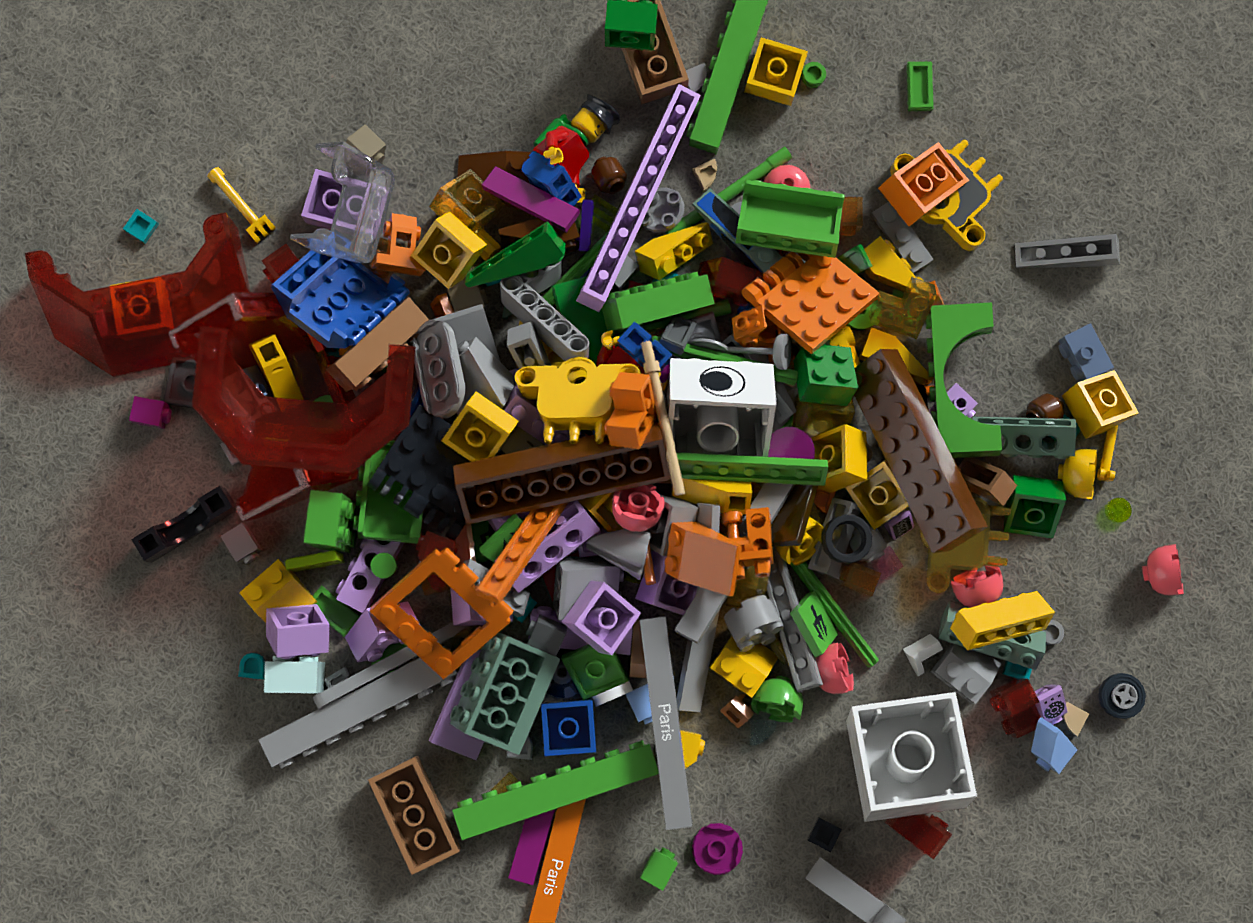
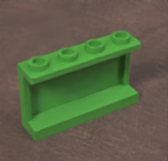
[735,180,845,258]
[353,434,423,544]

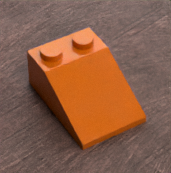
[878,142,969,227]
[665,521,742,596]

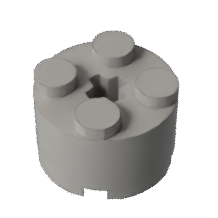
[724,595,784,652]

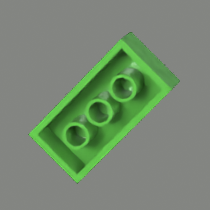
[602,272,715,331]
[304,490,360,553]

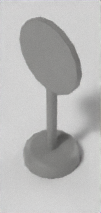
[688,334,791,370]

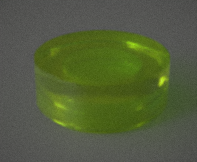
[1105,498,1132,523]

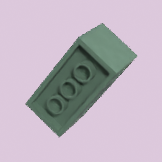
[450,633,560,755]

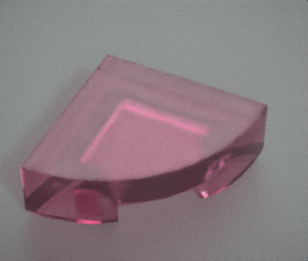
[878,545,904,580]

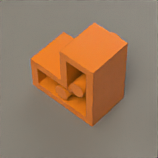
[605,372,657,449]

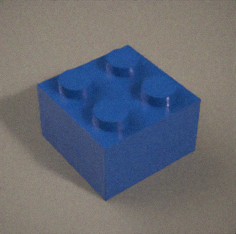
[541,700,596,756]

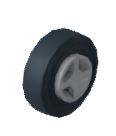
[1098,673,1146,719]

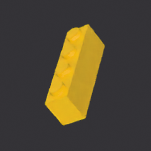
[950,591,1055,651]

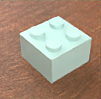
[264,656,325,693]

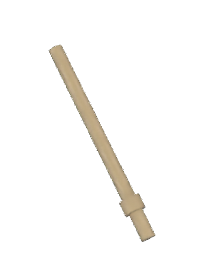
[641,341,685,496]

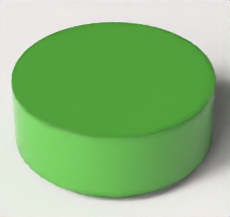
[801,62,826,88]
[371,553,397,579]

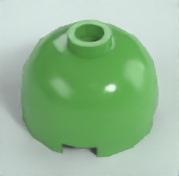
[751,676,803,723]

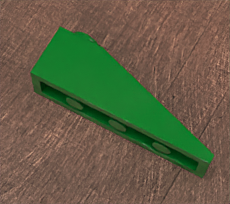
[465,221,566,288]

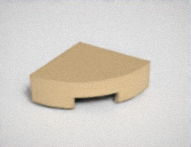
[692,158,717,192]
[1063,701,1089,736]

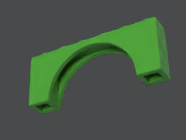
[925,302,1002,458]

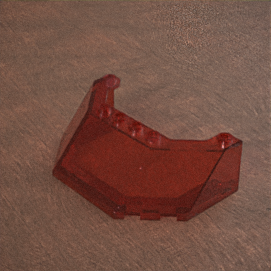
[25,212,252,377]

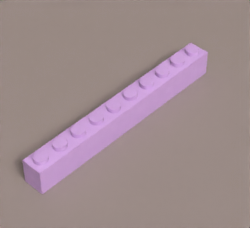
[576,84,701,312]

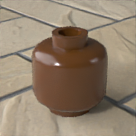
[591,157,627,194]
[1026,393,1064,419]

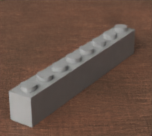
[259,646,458,769]

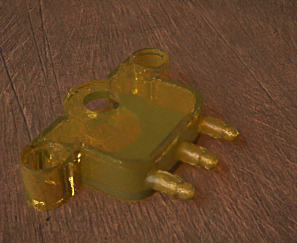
[920,497,1011,594]

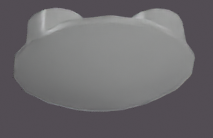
[641,187,684,233]

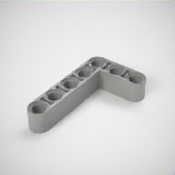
[500,261,589,361]

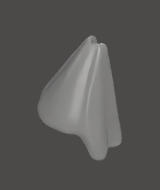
[586,529,650,580]

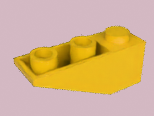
[635,222,713,280]
[864,236,929,299]
[859,328,933,386]
[249,334,304,413]
[672,479,752,515]

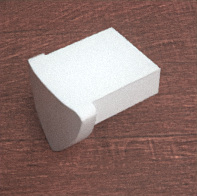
[903,634,943,676]

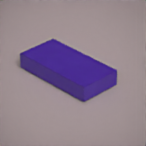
[579,200,594,251]

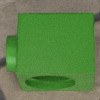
[640,847,678,891]

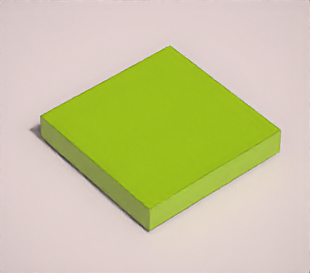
[285,550,345,572]

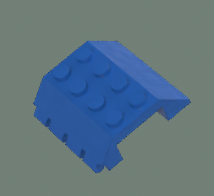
[271,229,410,348]

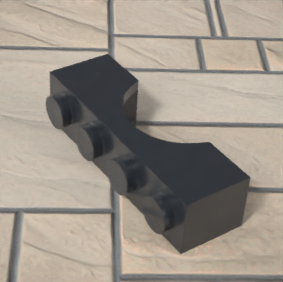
[131,485,239,563]

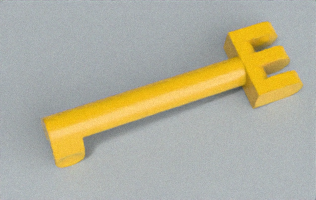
[207,167,276,243]
[1097,425,1118,482]

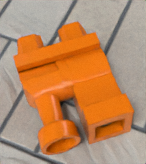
[722,507,773,580]

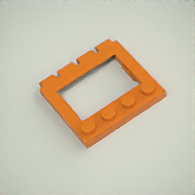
[369,547,514,680]

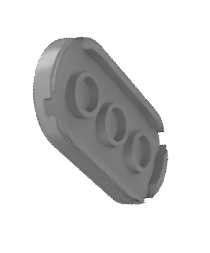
[413,320,465,418]

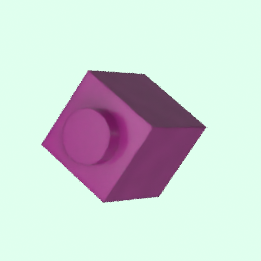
[129,396,172,429]

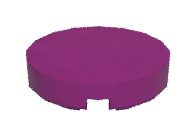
[768,427,815,459]
[692,823,743,875]

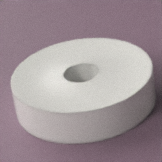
[592,681,633,706]

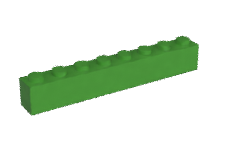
[686,0,768,155]
[452,740,659,840]

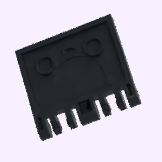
[366,404,498,542]

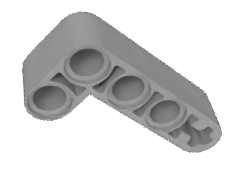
[806,857,906,923]

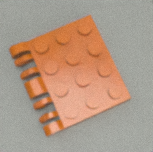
[742,252,879,354]

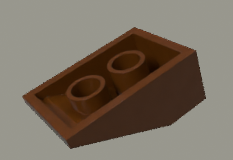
[456,151,531,207]
[498,218,580,257]

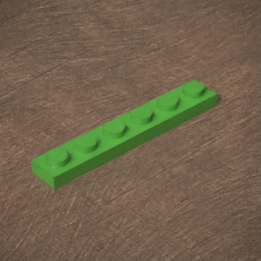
[676,452,828,486]

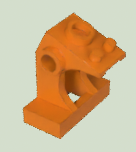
[371,213,426,276]
[732,305,792,364]

